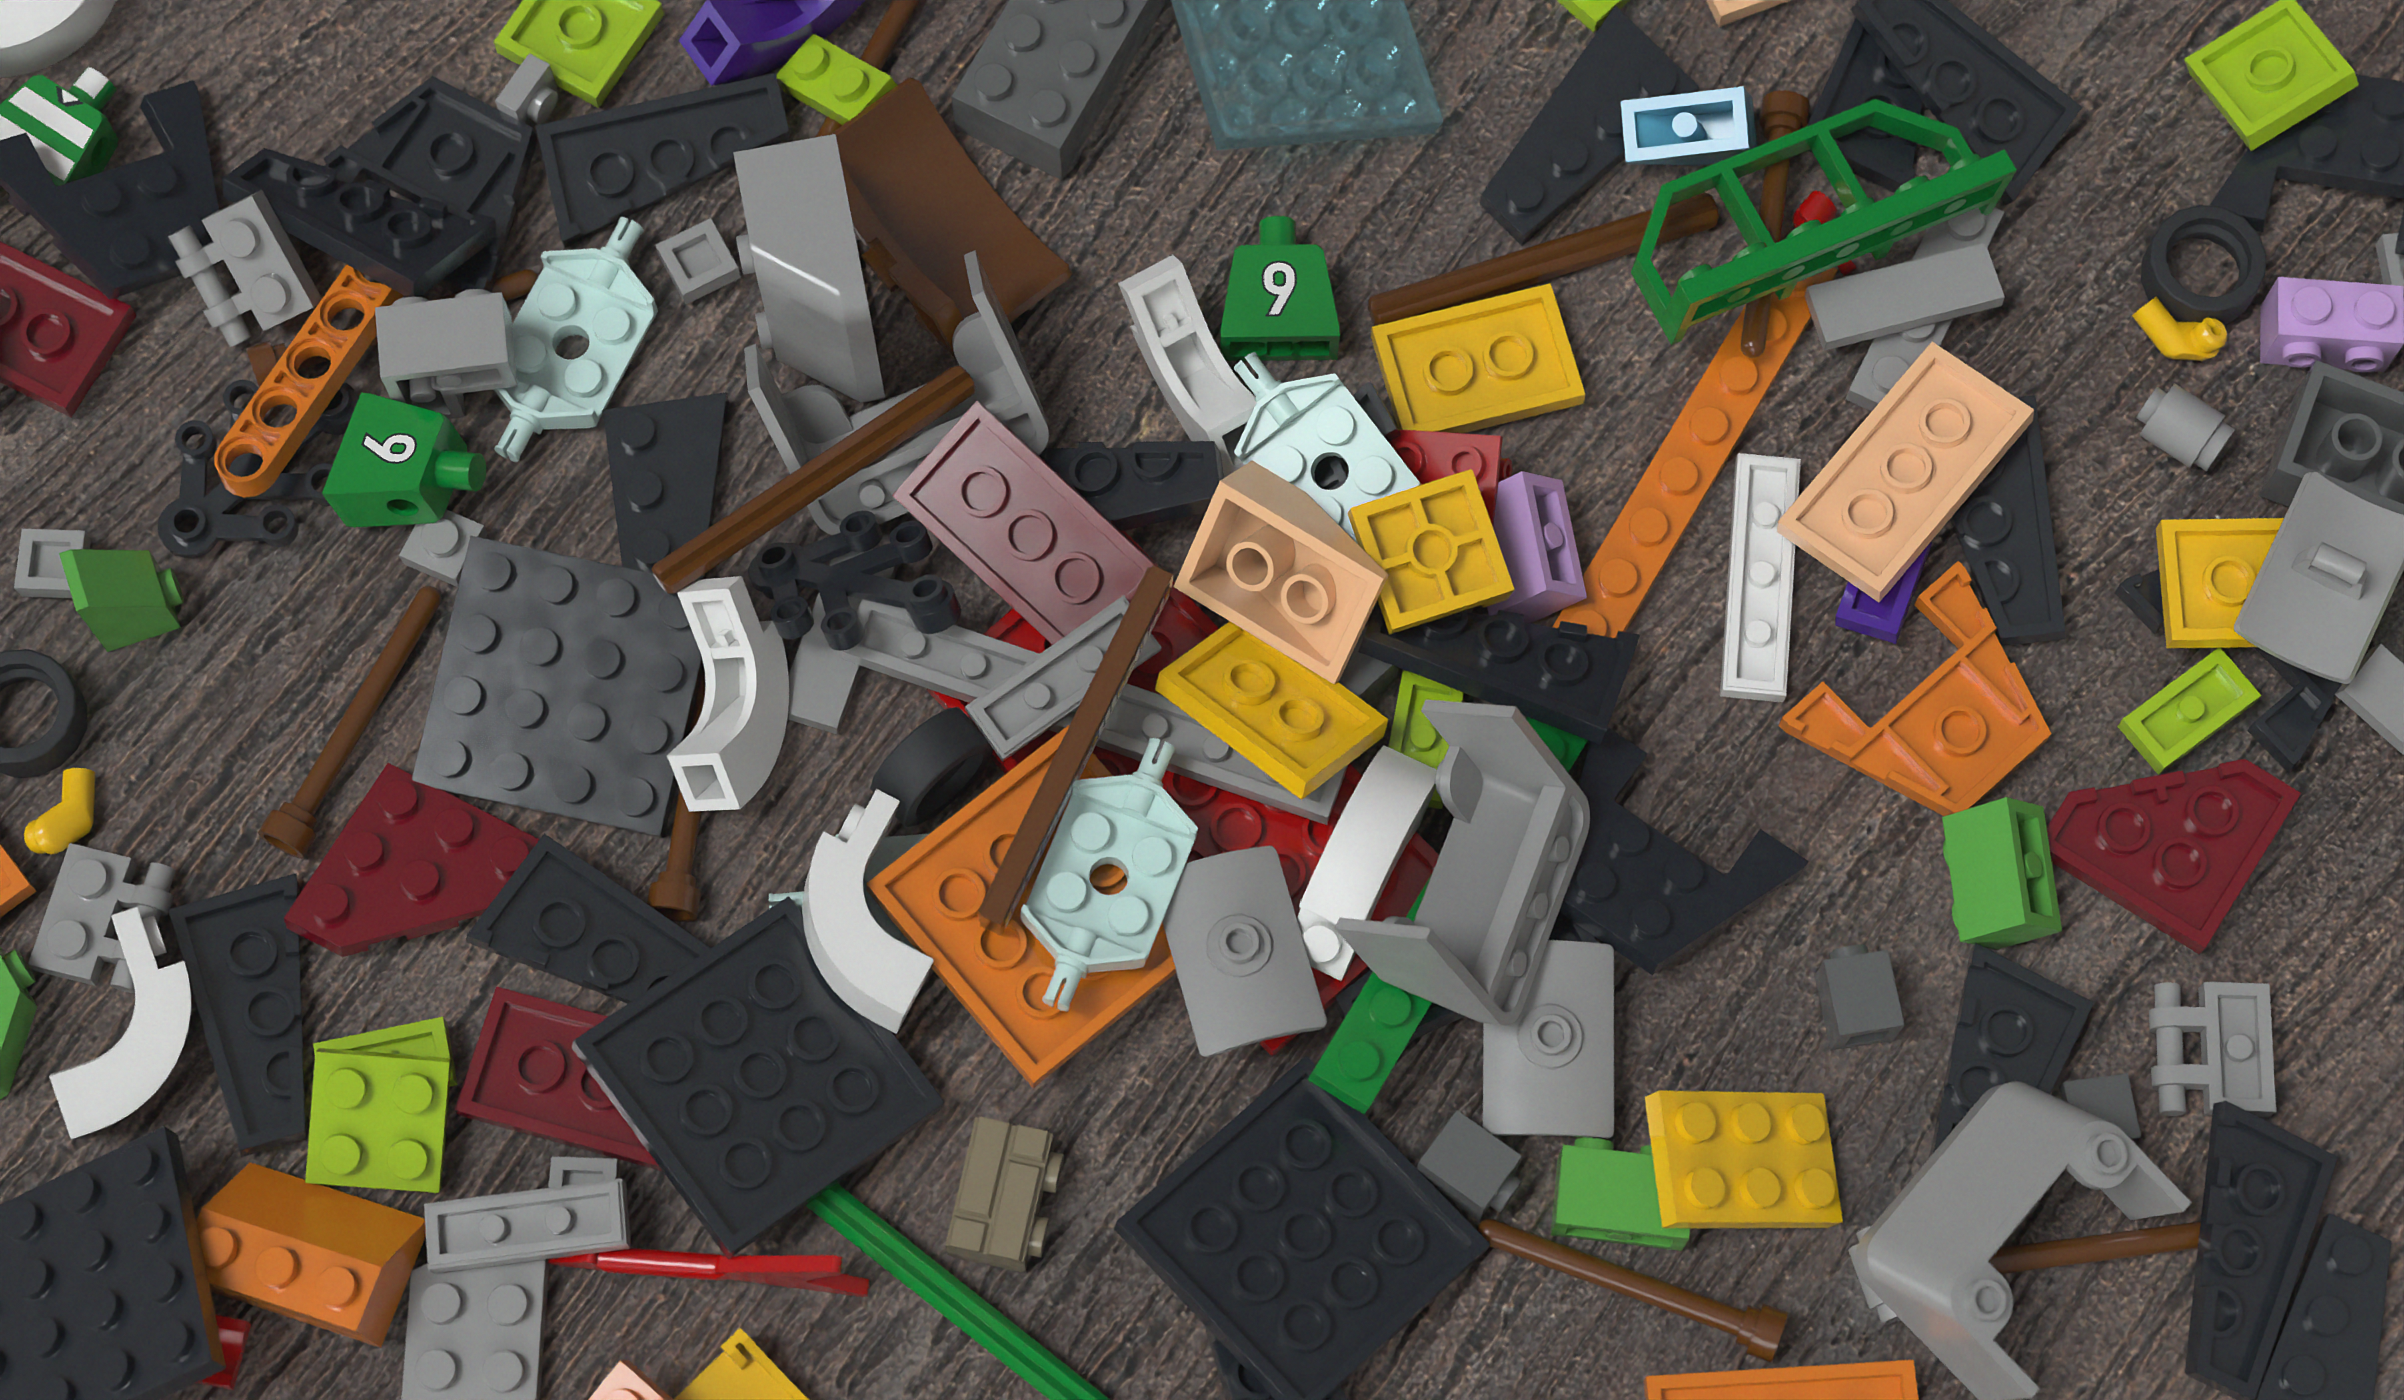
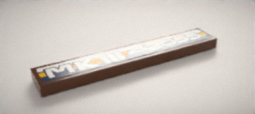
[978,565,1173,936]

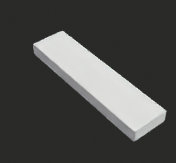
[1720,453,1801,702]

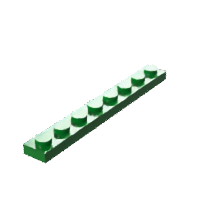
[1307,717,1587,1114]

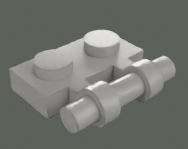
[168,190,322,347]
[28,843,176,993]
[2149,982,2276,1117]

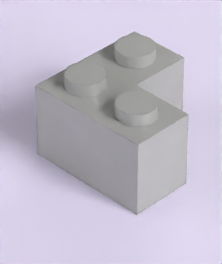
[375,289,518,419]

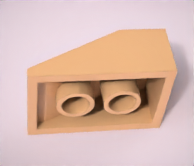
[1173,461,1388,684]

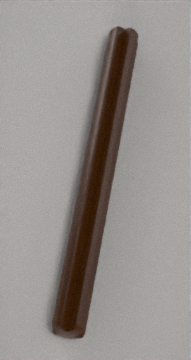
[1368,192,1719,326]
[652,365,976,594]

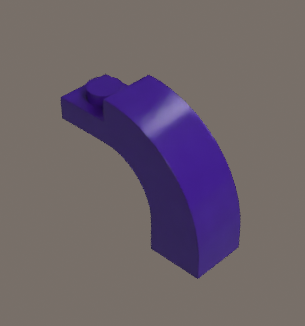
[679,0,864,86]

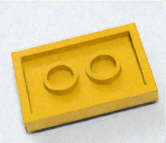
[1371,283,1586,433]
[2156,518,2284,648]
[1155,621,1389,800]
[1645,1091,1843,1228]

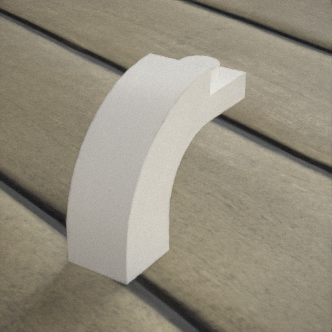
[0,0,116,78]
[1118,255,1257,478]
[667,576,789,811]
[1297,745,1437,981]
[802,789,934,1034]
[49,907,191,1139]

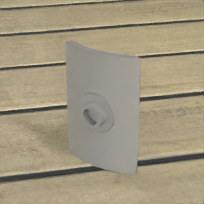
[2234,472,2404,684]
[1162,846,1326,1058]
[1483,940,1614,1139]

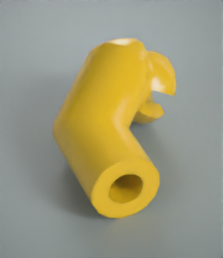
[2132,296,2227,361]
[24,768,96,854]

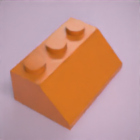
[196,1162,426,1348]

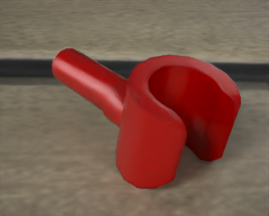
[1793,190,1857,277]

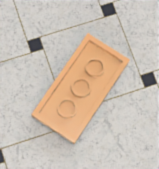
[1777,342,2034,602]

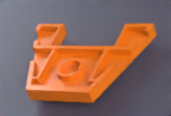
[1779,561,2052,816]

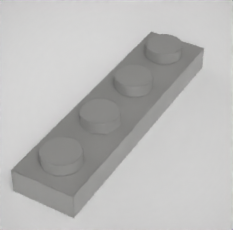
[1846,208,2004,411]

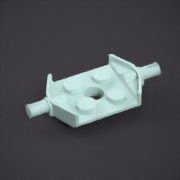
[493,217,658,462]
[1234,352,1421,544]
[1021,738,1198,1011]

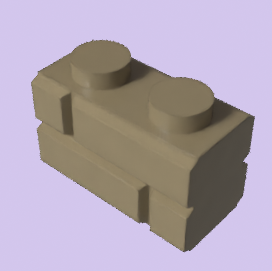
[945,1117,1064,1272]

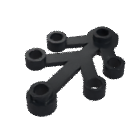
[158,380,359,558]
[748,510,961,651]

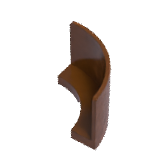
[830,78,1072,358]

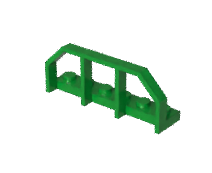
[1631,99,2017,345]

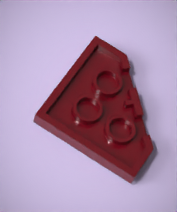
[2047,759,2301,955]
[284,763,540,957]

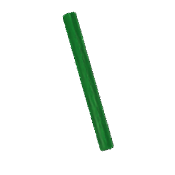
[805,1184,1110,1400]

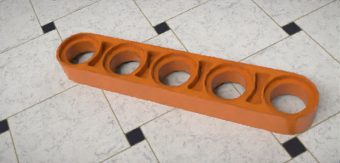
[214,264,404,498]

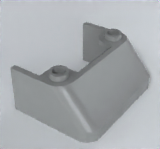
[733,134,885,403]
[744,250,1049,535]
[1335,700,1590,1026]
[1856,1082,2191,1400]

